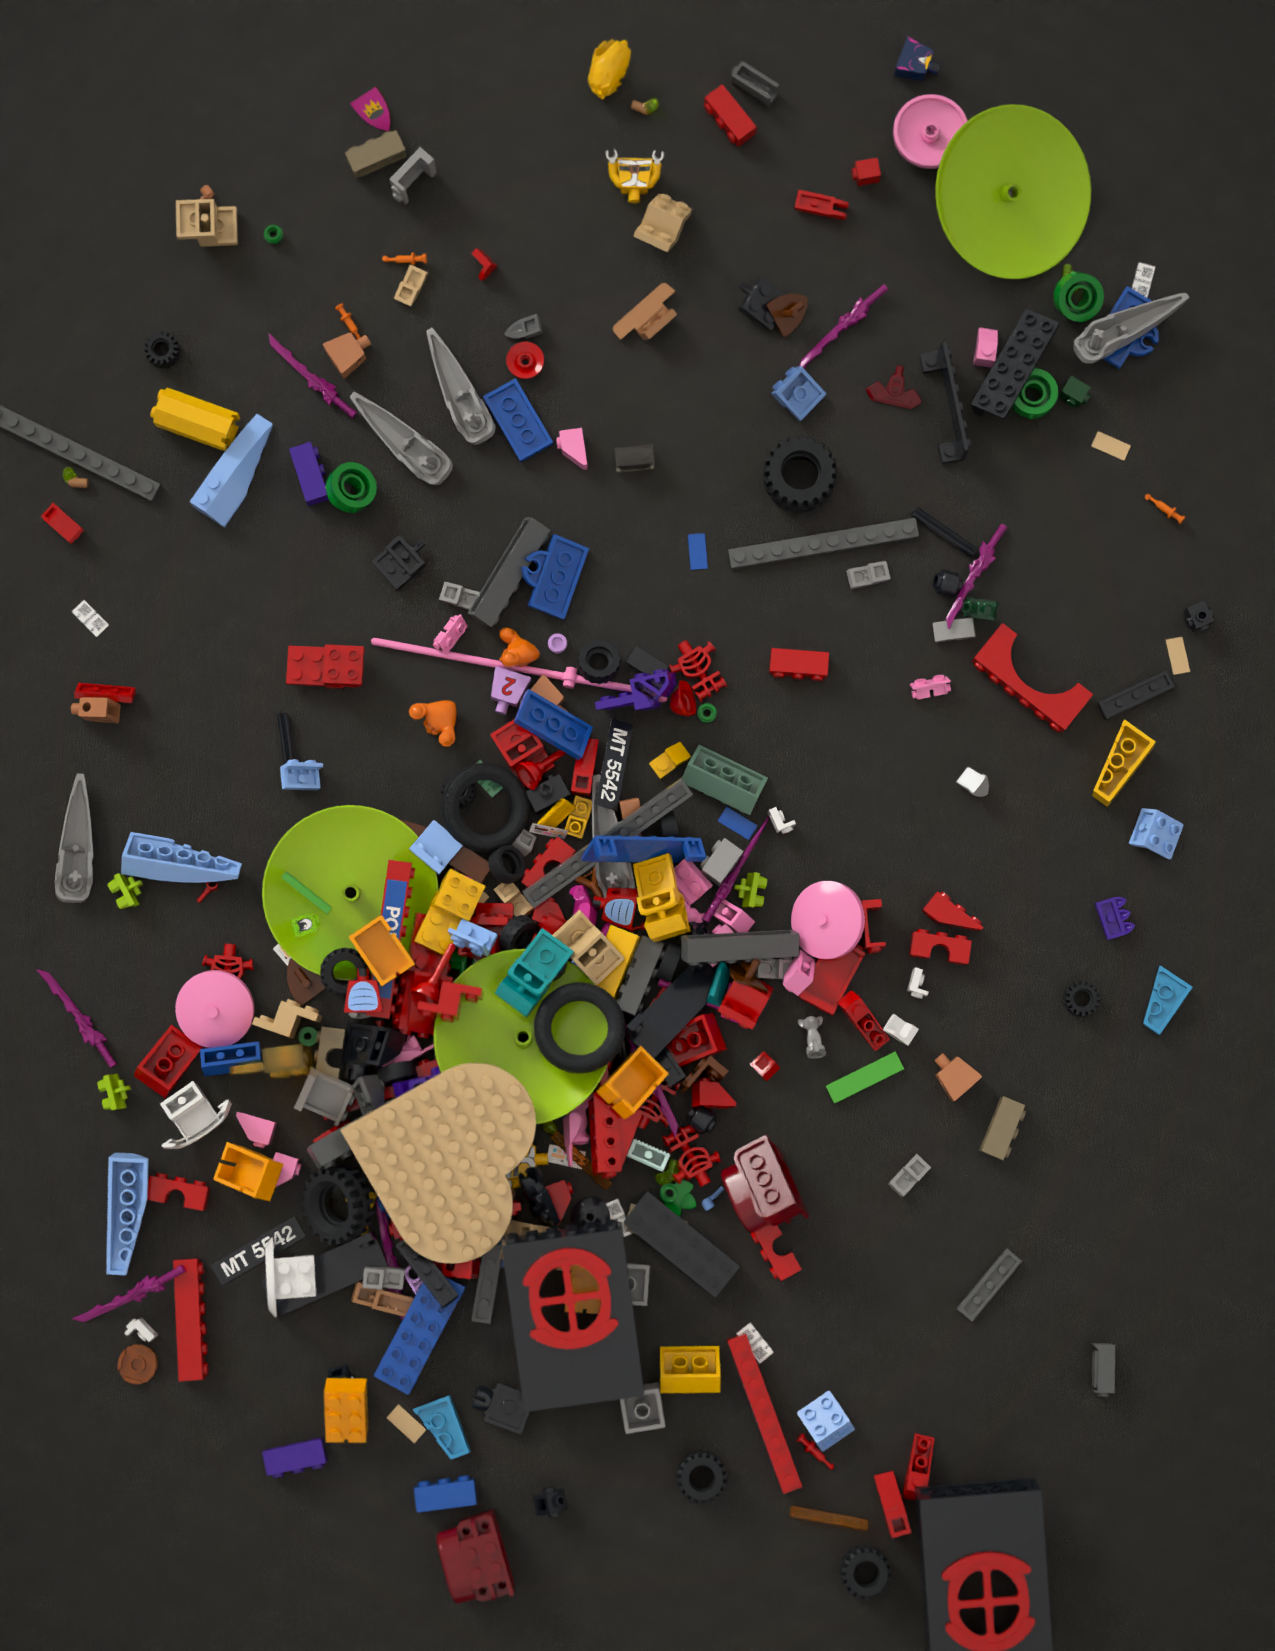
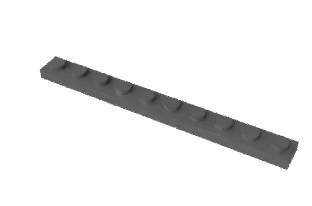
[0,405,161,502]
[728,518,919,569]
[522,778,693,908]

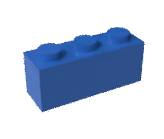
[200,1042,263,1076]
[414,1475,477,1512]

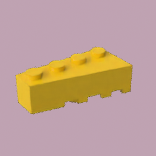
[1092,719,1156,807]

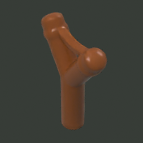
[575,866,604,897]

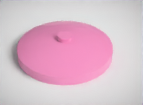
[893,94,967,169]
[791,881,865,959]
[176,970,255,1048]

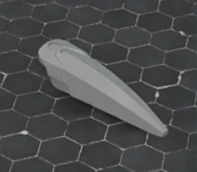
[1073,293,1190,364]
[427,328,495,444]
[350,392,453,485]
[55,773,93,903]
[592,774,636,898]

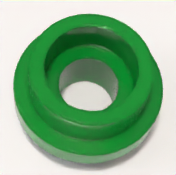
[264,225,283,244]
[697,703,717,723]
[298,1027,317,1046]

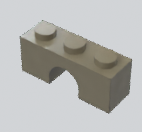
[314,1027,347,1080]

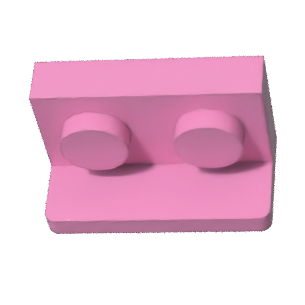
[674,859,713,905]

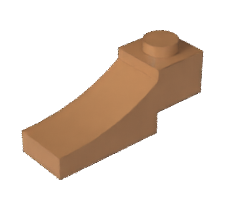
[351,1281,414,1317]

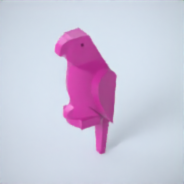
[569,885,597,926]

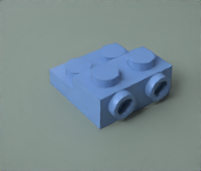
[771,366,826,421]

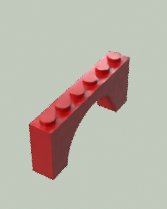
[972,623,1093,733]

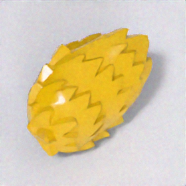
[588,39,631,99]

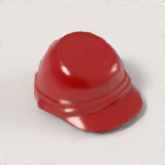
[670,680,696,716]

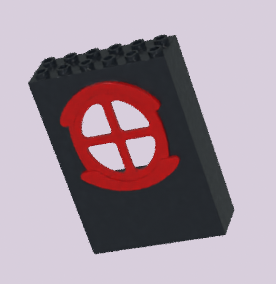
[502,1219,644,1412]
[915,1477,1053,1651]

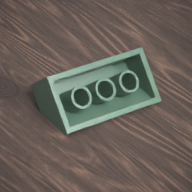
[682,745,768,815]

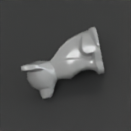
[798,1016,827,1058]

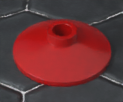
[506,342,544,379]

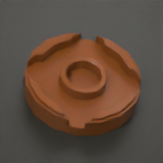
[118,1344,158,1384]

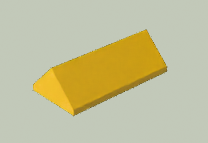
[592,925,642,1000]

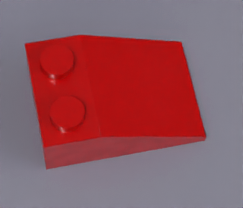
[666,1013,727,1068]
[134,1025,203,1099]

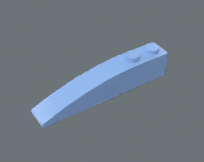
[190,414,273,528]
[121,832,242,883]
[106,1153,149,1275]

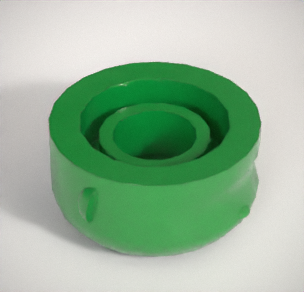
[1053,271,1104,323]
[1012,368,1058,420]
[325,462,377,513]

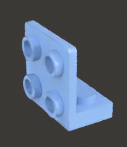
[1129,808,1183,859]
[409,820,463,874]
[447,919,498,957]
[797,1391,855,1452]

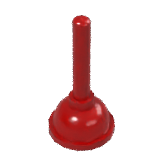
[515,749,566,790]
[411,943,456,1004]

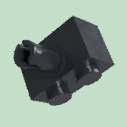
[526,774,571,815]

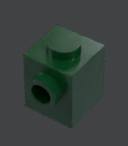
[1059,376,1091,408]

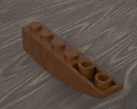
[400,820,491,884]

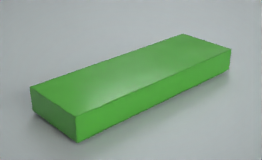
[281,872,332,914]

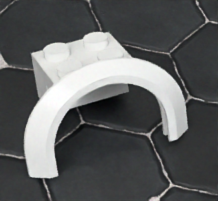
[160,1081,232,1149]
[265,1237,316,1318]

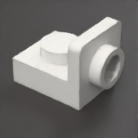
[768,807,796,834]
[907,967,929,999]
[125,1318,158,1342]

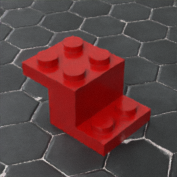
[490,719,555,787]
[718,980,774,1030]
[417,981,484,1023]

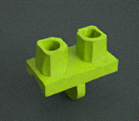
[734,872,767,908]
[107,873,143,909]
[97,1074,131,1110]

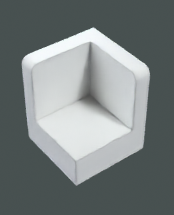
[883,1014,919,1046]

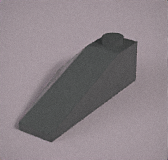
[352,1075,385,1116]

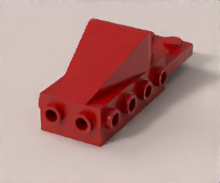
[392,913,453,1039]
[588,1061,642,1179]

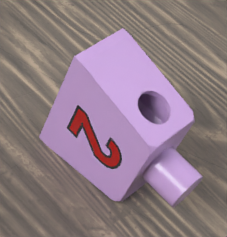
[491,666,531,715]

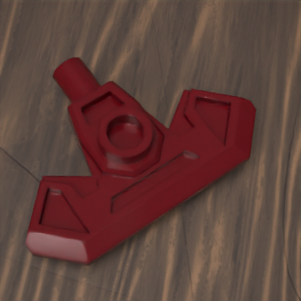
[866,365,922,409]

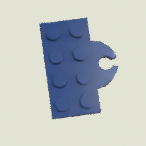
[1103,286,1159,369]
[522,534,589,620]

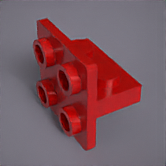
[469,903,514,937]

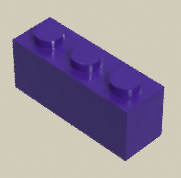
[289,442,329,506]
[262,1437,328,1478]

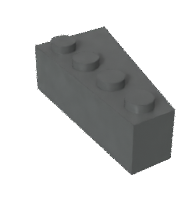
[616,935,666,1017]

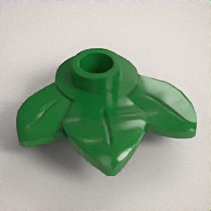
[660,1180,696,1217]

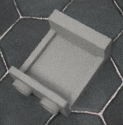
[389,147,437,204]
[294,1068,355,1127]

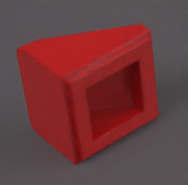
[750,1051,780,1081]

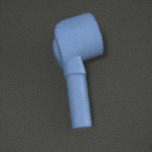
[702,1186,724,1211]

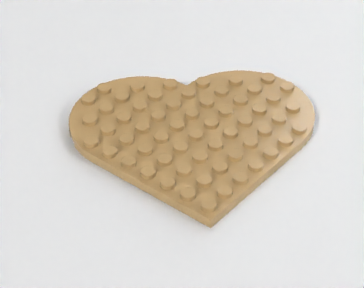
[341,1063,536,1263]

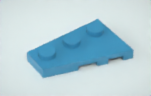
[1143,966,1193,1035]
[412,1395,471,1459]

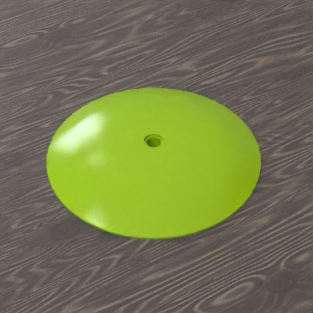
[936,104,1091,279]
[262,805,439,981]
[434,949,608,1124]

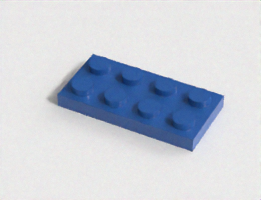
[483,378,553,463]
[514,689,593,760]

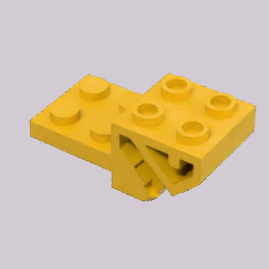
[633,853,690,942]
[414,869,485,956]

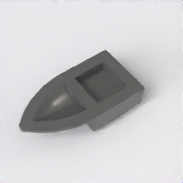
[505,314,543,339]

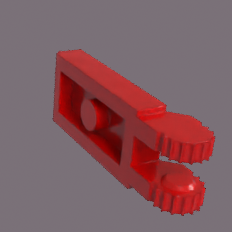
[794,190,849,220]

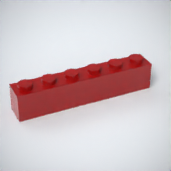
[173,1258,209,1381]

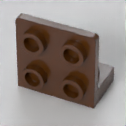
[680,1056,728,1094]

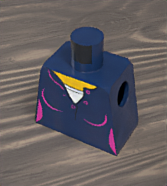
[894,36,941,81]

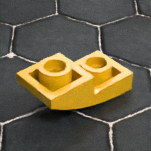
[565,795,592,839]

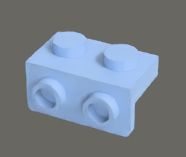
[280,759,323,790]

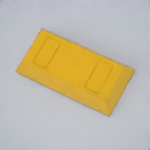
[537,798,576,828]

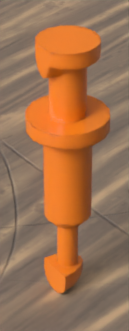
[382,253,427,265]
[335,303,361,339]
[1145,494,1185,524]

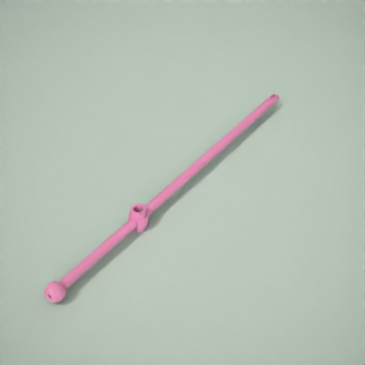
[371,638,668,702]

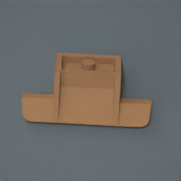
[613,283,677,340]

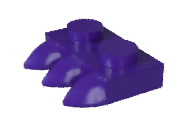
[1095,897,1135,940]

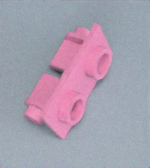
[433,615,468,655]
[909,675,951,700]

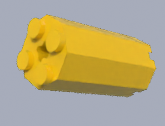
[150,387,240,451]

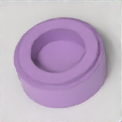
[548,634,567,654]

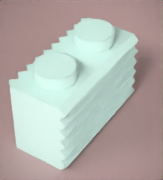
[627,1139,670,1172]

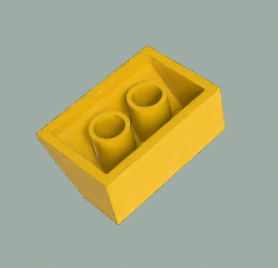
[660,1346,721,1393]

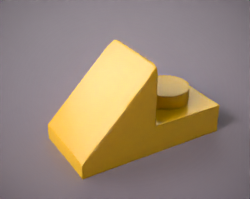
[649,742,691,779]

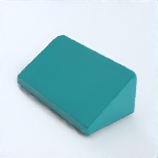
[707,962,730,1007]

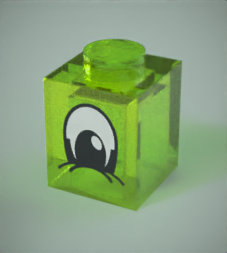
[290,912,321,938]

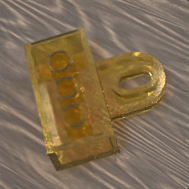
[229,1044,314,1079]

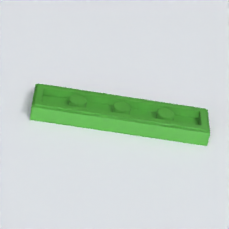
[825,1051,904,1104]

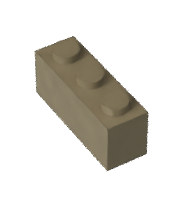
[345,130,407,179]
[979,1096,1026,1160]

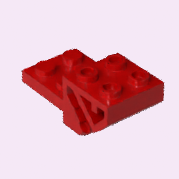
[286,644,365,689]

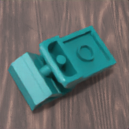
[495,928,574,1018]

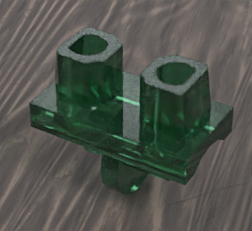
[962,597,999,621]

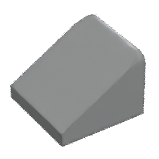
[510,829,537,857]

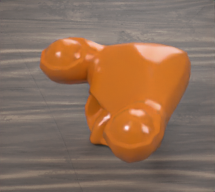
[499,628,540,667]
[409,700,457,747]

